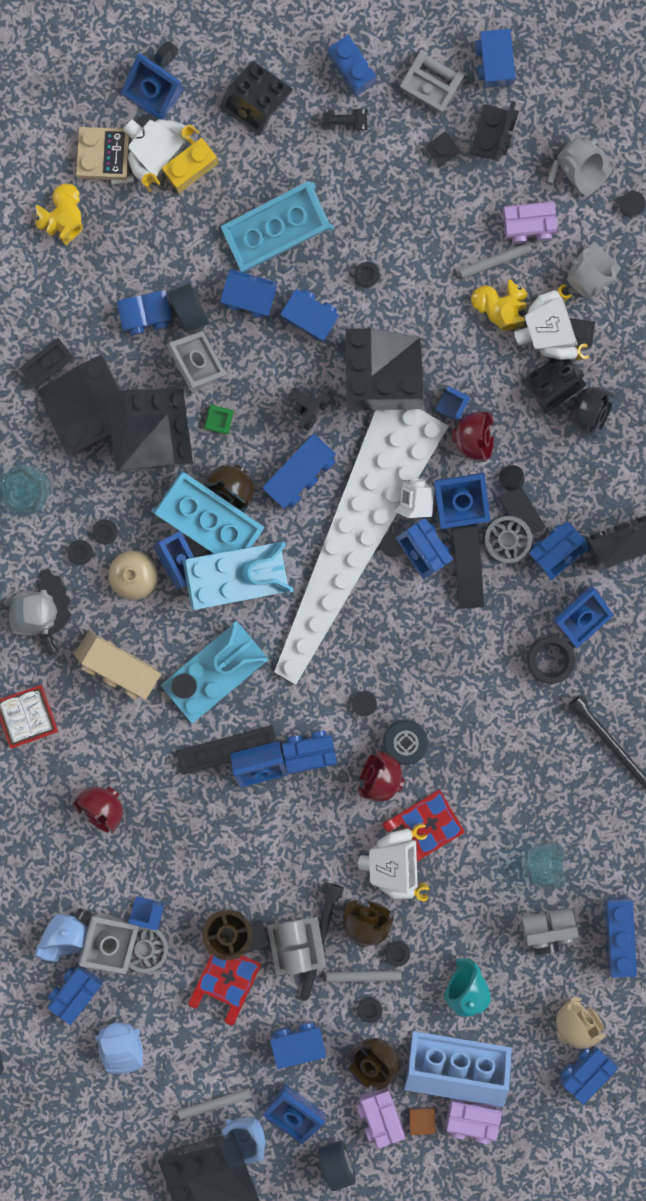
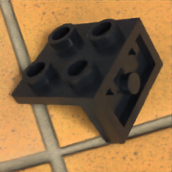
[220,61,293,136]
[470,101,519,162]

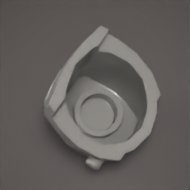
[557,136,612,197]
[567,243,621,299]
[8,590,57,636]

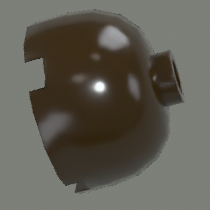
[203,465,254,512]
[342,900,394,947]
[202,909,253,961]
[348,1038,399,1090]

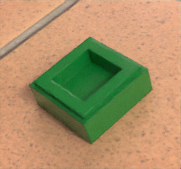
[204,404,234,435]

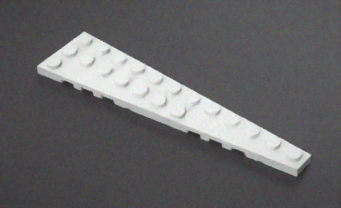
[275,409,449,684]

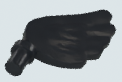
[38,569,71,656]

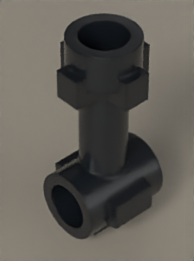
[323,109,370,131]

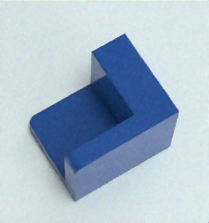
[435,386,470,422]
[128,896,165,931]

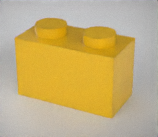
[162,137,219,193]

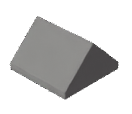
[166,331,226,393]
[78,914,139,974]

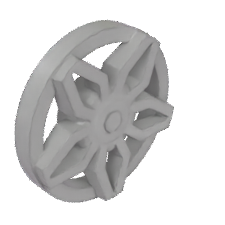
[485,516,532,563]
[128,926,168,973]

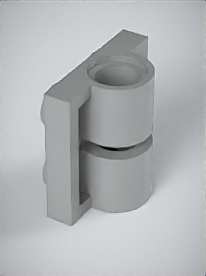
[521,908,579,948]
[267,917,326,975]

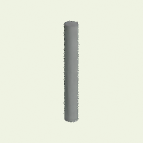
[459,242,532,279]
[326,971,402,982]
[178,1088,252,1120]

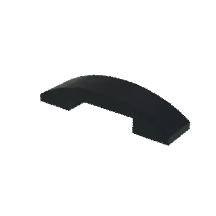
[452,523,484,609]

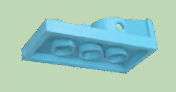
[221,181,335,272]
[151,470,265,554]
[183,542,294,610]
[160,621,269,724]

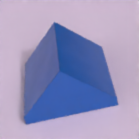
[121,53,183,120]
[434,473,491,529]
[551,586,614,648]
[231,741,288,788]
[262,1084,325,1145]

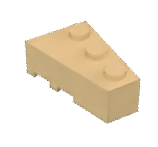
[74,629,161,700]

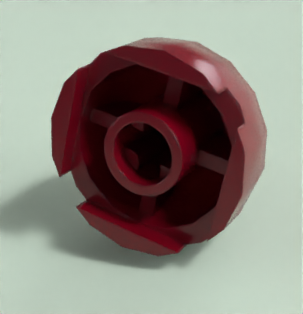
[452,411,494,462]
[358,750,404,803]
[72,786,123,834]

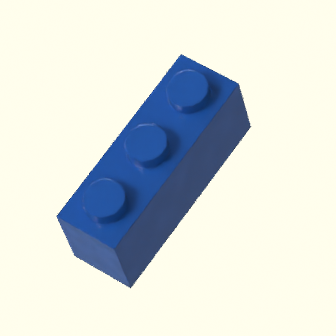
[262,433,336,510]
[604,896,637,978]

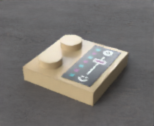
[76,127,130,181]

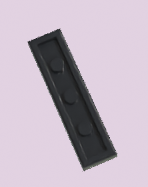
[176,725,277,775]

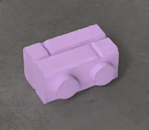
[503,201,558,244]
[357,1086,405,1149]
[446,1098,502,1144]

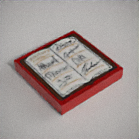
[0,685,59,749]

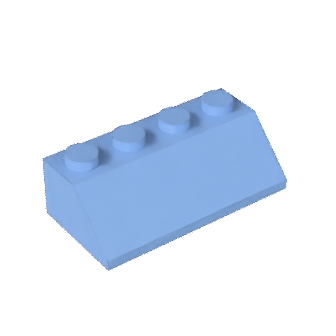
[404,1031,512,1107]

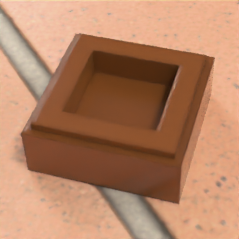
[409,1107,435,1135]

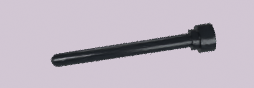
[567,694,646,790]
[300,882,344,1001]

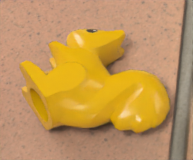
[35,183,83,245]
[471,279,527,331]

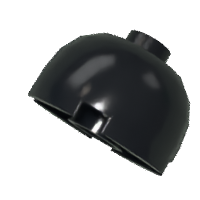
[568,387,614,439]

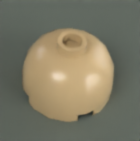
[108,551,158,600]
[556,997,605,1049]

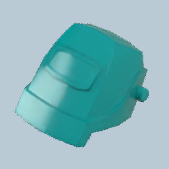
[444,958,491,1017]

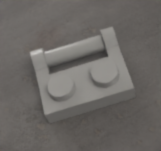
[399,50,465,114]

